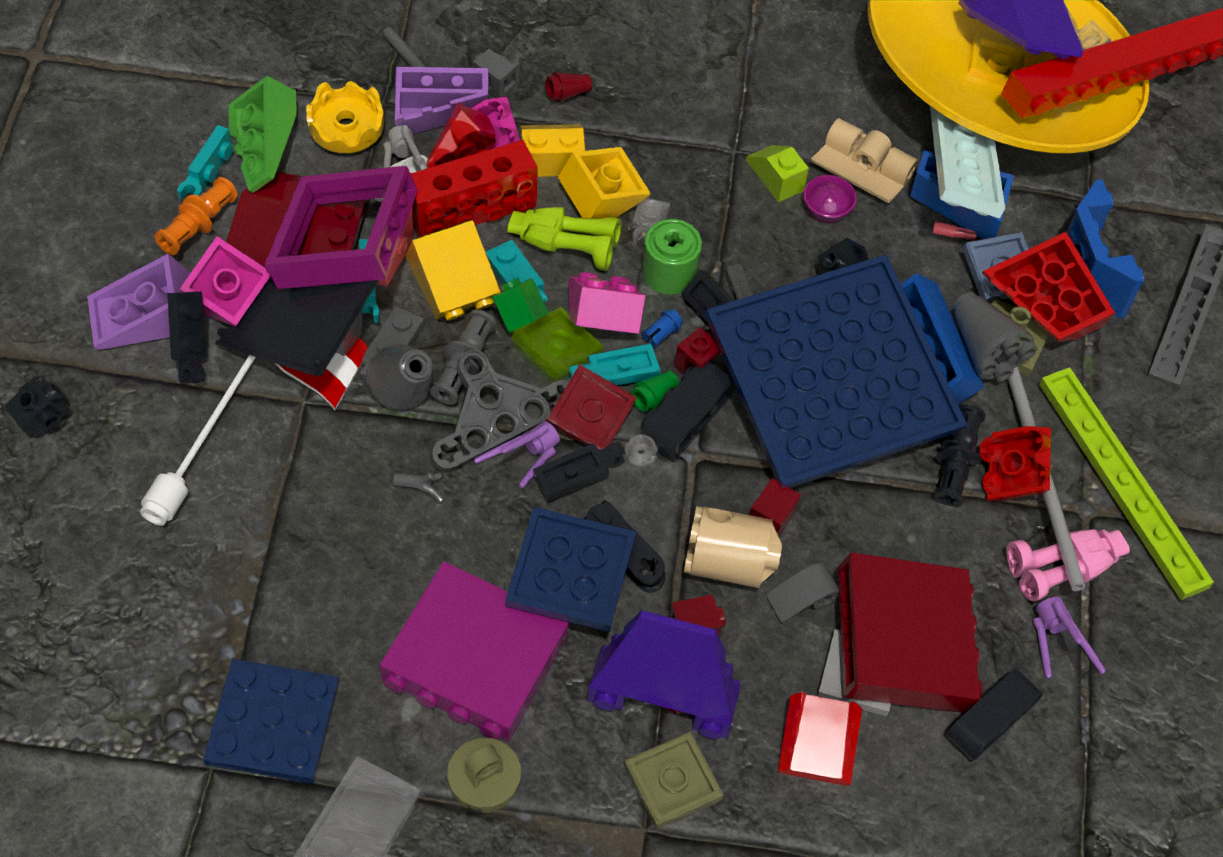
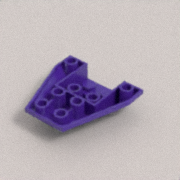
[958,0,1083,59]

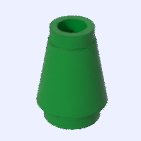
[630,370,679,412]

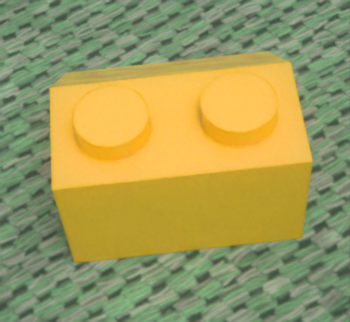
[520,124,585,177]
[558,147,651,219]

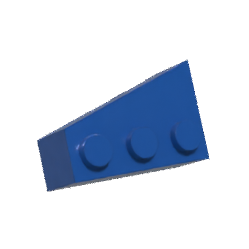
[910,150,1014,239]

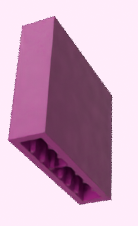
[379,561,570,742]

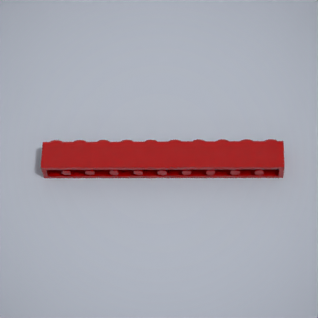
[1001,8,1223,119]

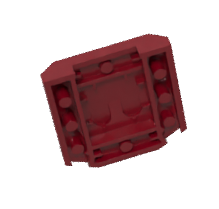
[226,172,371,267]

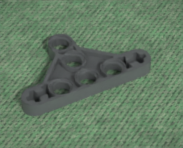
[430,350,569,471]

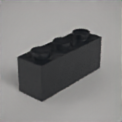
[641,362,734,463]

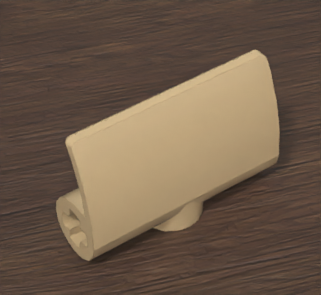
[811,118,919,203]

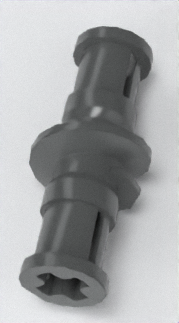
[430,310,497,405]

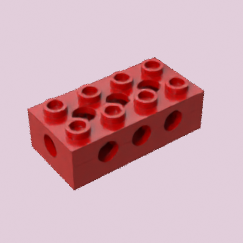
[411,139,538,238]

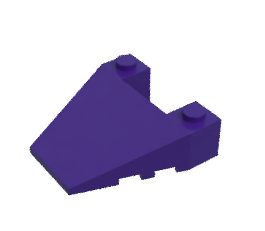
[588,610,741,739]

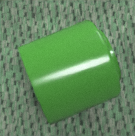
[642,219,702,295]

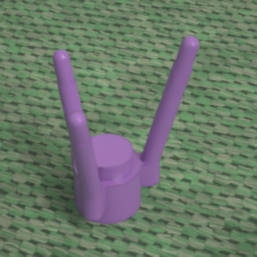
[474,421,560,488]
[1033,597,1106,679]

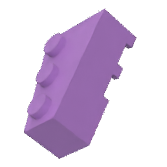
[395,67,488,134]

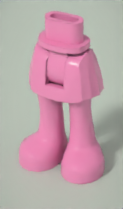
[1006,529,1130,602]

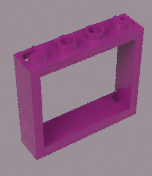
[265,165,418,289]

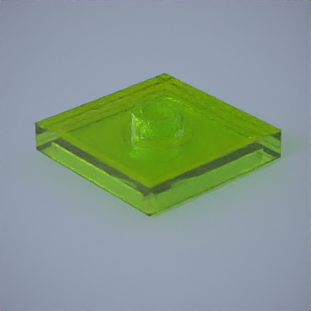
[512,307,604,380]

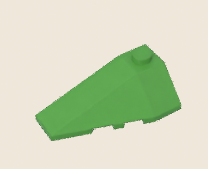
[228,76,297,193]

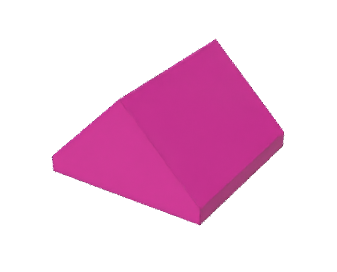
[180,236,271,327]

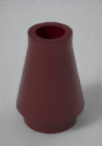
[545,72,592,102]

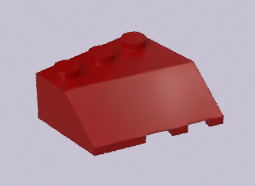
[982,232,1115,342]

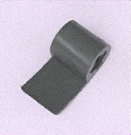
[767,563,839,624]

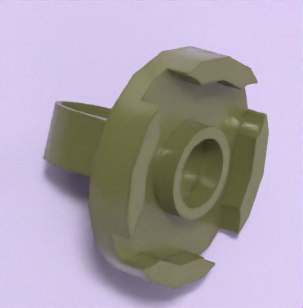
[447,738,521,813]

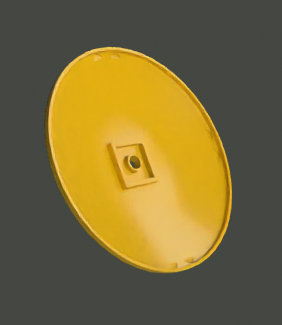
[868,0,1149,153]

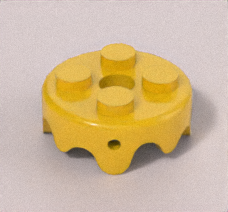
[306,81,384,153]

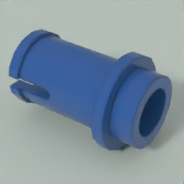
[641,309,683,348]

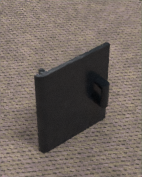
[215,254,378,376]

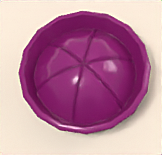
[803,175,857,223]

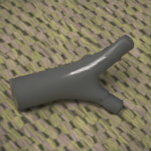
[393,472,444,503]

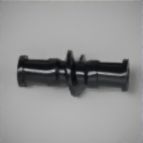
[934,404,986,507]

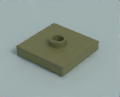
[624,732,724,829]

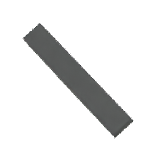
[1147,224,1223,388]

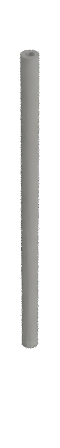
[1008,366,1085,591]

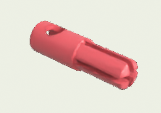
[932,221,977,241]

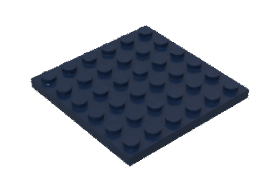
[705,254,967,488]

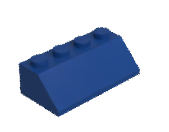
[901,273,984,405]

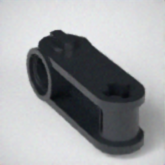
[583,500,666,593]

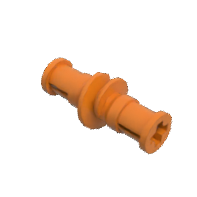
[154,177,238,255]

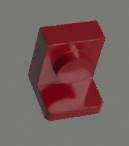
[674,327,721,374]

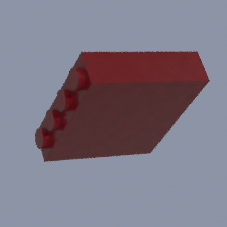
[838,552,982,713]

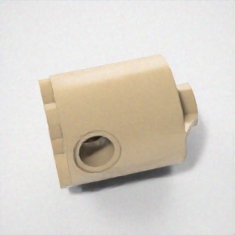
[684,506,782,588]

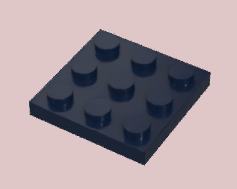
[505,507,636,632]
[203,659,340,784]

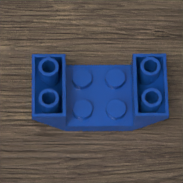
[1066,179,1144,318]

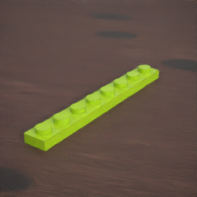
[1039,367,1214,600]

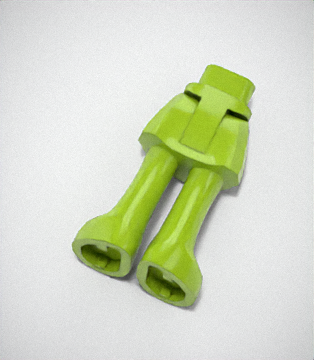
[507,207,622,272]

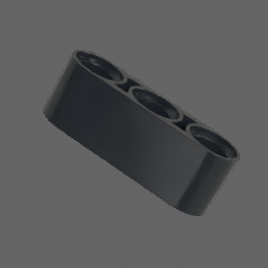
[946,668,1044,761]

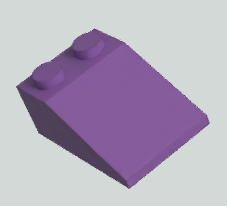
[87,254,191,350]

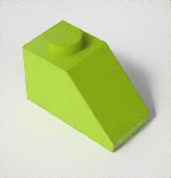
[746,145,809,203]

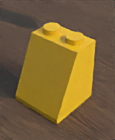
[405,220,501,321]

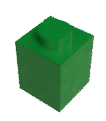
[492,277,549,332]

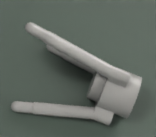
[383,125,421,168]

